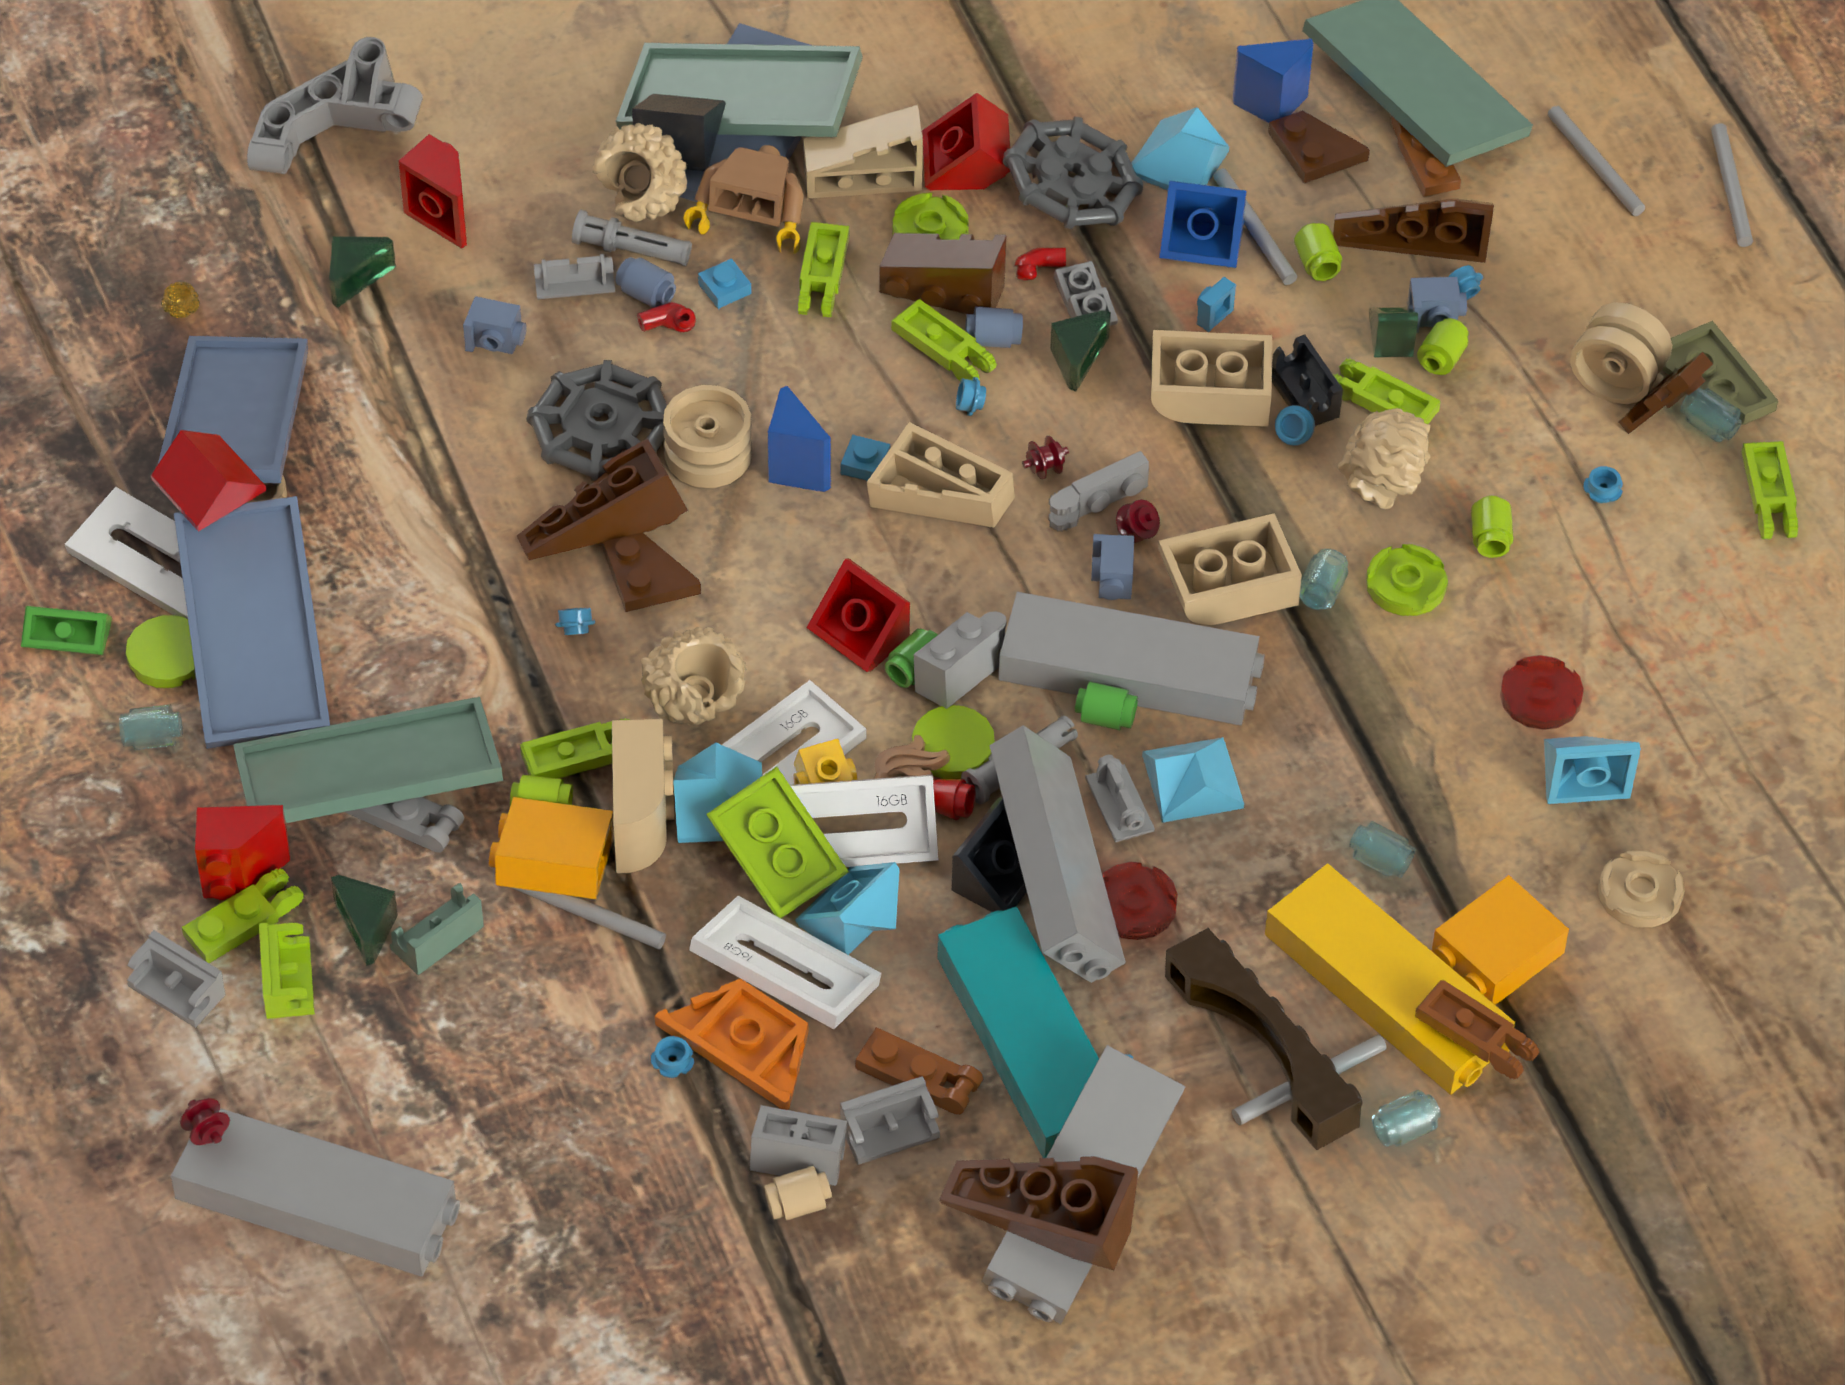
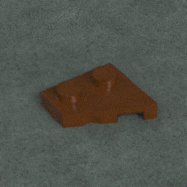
[1618,352,1713,434]

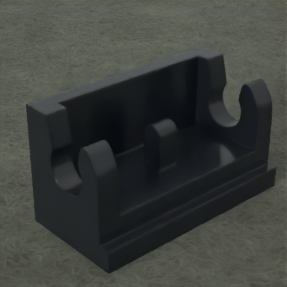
[1272,335,1343,426]

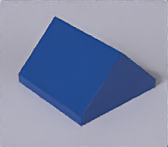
[1232,39,1313,123]
[1159,181,1247,268]
[768,385,831,492]

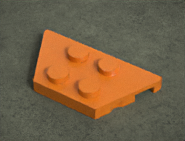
[655,978,809,1110]

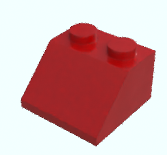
[922,93,1010,191]
[398,134,467,249]
[195,805,290,900]

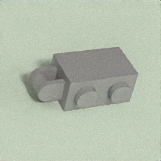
[913,612,1006,709]

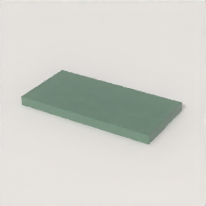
[1302,0,1533,167]
[616,43,863,137]
[233,697,503,823]

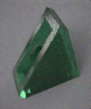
[329,236,396,308]
[1369,307,1418,358]
[1050,310,1111,391]
[331,875,398,966]

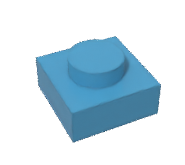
[698,258,752,309]
[1197,277,1236,332]
[840,435,891,481]

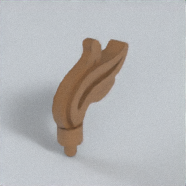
[874,735,950,779]

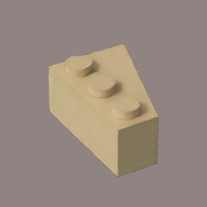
[803,105,923,198]
[867,422,1015,528]

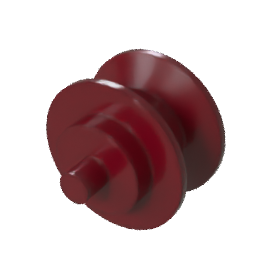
[1022,435,1069,480]
[1116,499,1160,543]
[180,1098,230,1145]

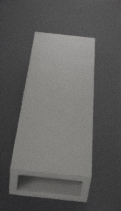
[999,592,1265,726]
[990,725,1126,983]
[981,1045,1186,1324]
[171,1108,460,1277]

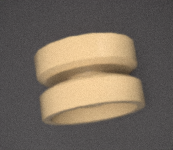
[1570,302,1673,404]
[663,385,752,488]

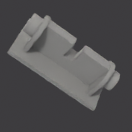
[534,254,615,300]
[1085,755,1155,843]

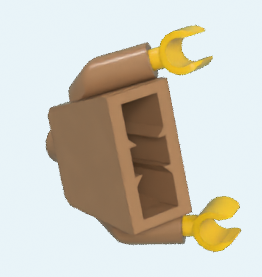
[684,145,804,254]

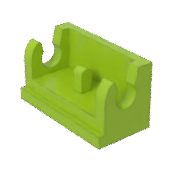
[259,922,315,1019]

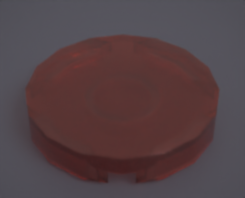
[1500,655,1584,730]
[1102,862,1178,940]

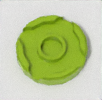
[892,193,968,240]
[1366,544,1448,616]
[126,615,196,688]
[912,705,995,779]

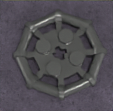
[1003,116,1143,229]
[526,360,667,481]

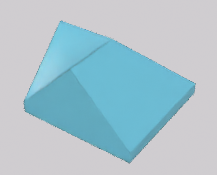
[1131,107,1229,190]
[1544,736,1641,804]
[1142,737,1244,823]
[673,743,762,843]
[795,862,900,955]

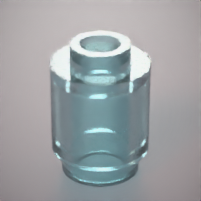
[1680,387,1742,442]
[1299,549,1349,610]
[119,704,183,750]
[1349,821,1416,878]
[1372,1090,1441,1147]

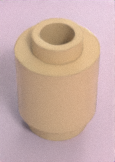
[763,1166,832,1221]

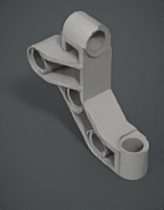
[247,37,423,174]

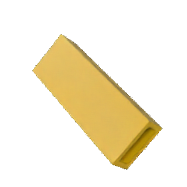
[1265,863,1515,1095]

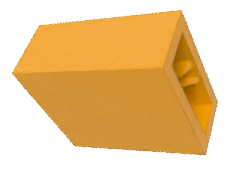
[489,797,613,899]
[1431,875,1569,1005]

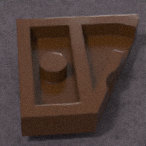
[1268,110,1370,183]
[603,532,701,612]

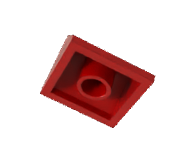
[151,430,266,532]
[806,558,910,672]

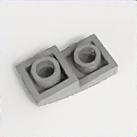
[1054,261,1118,333]

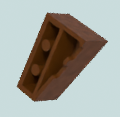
[879,233,1007,315]

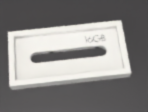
[65,487,188,618]
[722,680,866,785]
[790,775,938,867]
[689,896,882,1029]

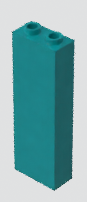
[937,906,1099,1158]

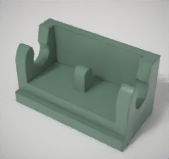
[390,883,484,975]

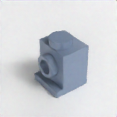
[1407,277,1467,333]
[463,296,527,354]
[1091,534,1134,600]

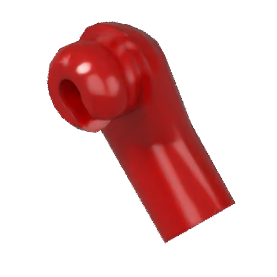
[1014,248,1066,280]
[637,302,696,333]

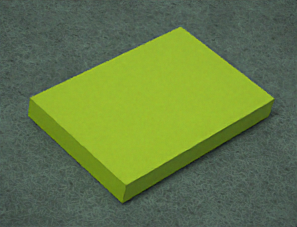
[706,767,849,919]

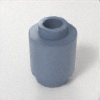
[616,257,676,308]
[965,307,1023,348]

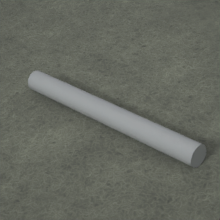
[1548,106,1645,216]
[1711,123,1753,247]
[1213,168,1297,285]
[510,887,666,949]
[1232,1034,1386,1125]

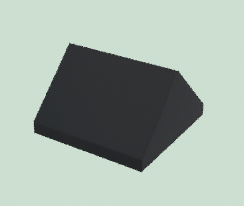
[632,93,726,171]
[951,797,1027,912]

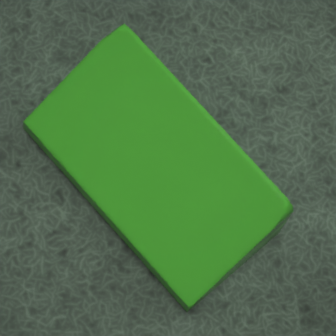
[21,606,112,655]

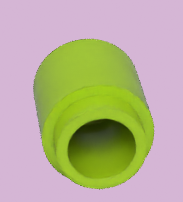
[1294,223,1342,281]
[1417,318,1469,375]
[1471,495,1514,558]
[510,775,573,806]

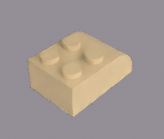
[1151,330,1272,427]
[1158,513,1302,625]
[612,719,675,873]

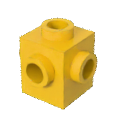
[793,738,857,785]

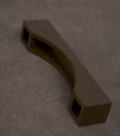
[1165,928,1363,1150]

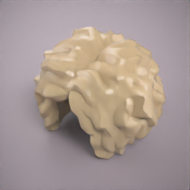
[593,123,687,222]
[1337,408,1431,509]
[641,627,747,726]

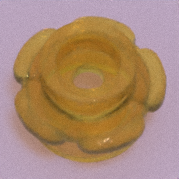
[161,282,200,318]

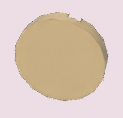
[1598,850,1685,927]

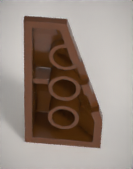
[1333,198,1494,263]
[517,438,688,560]
[939,1156,1138,1271]

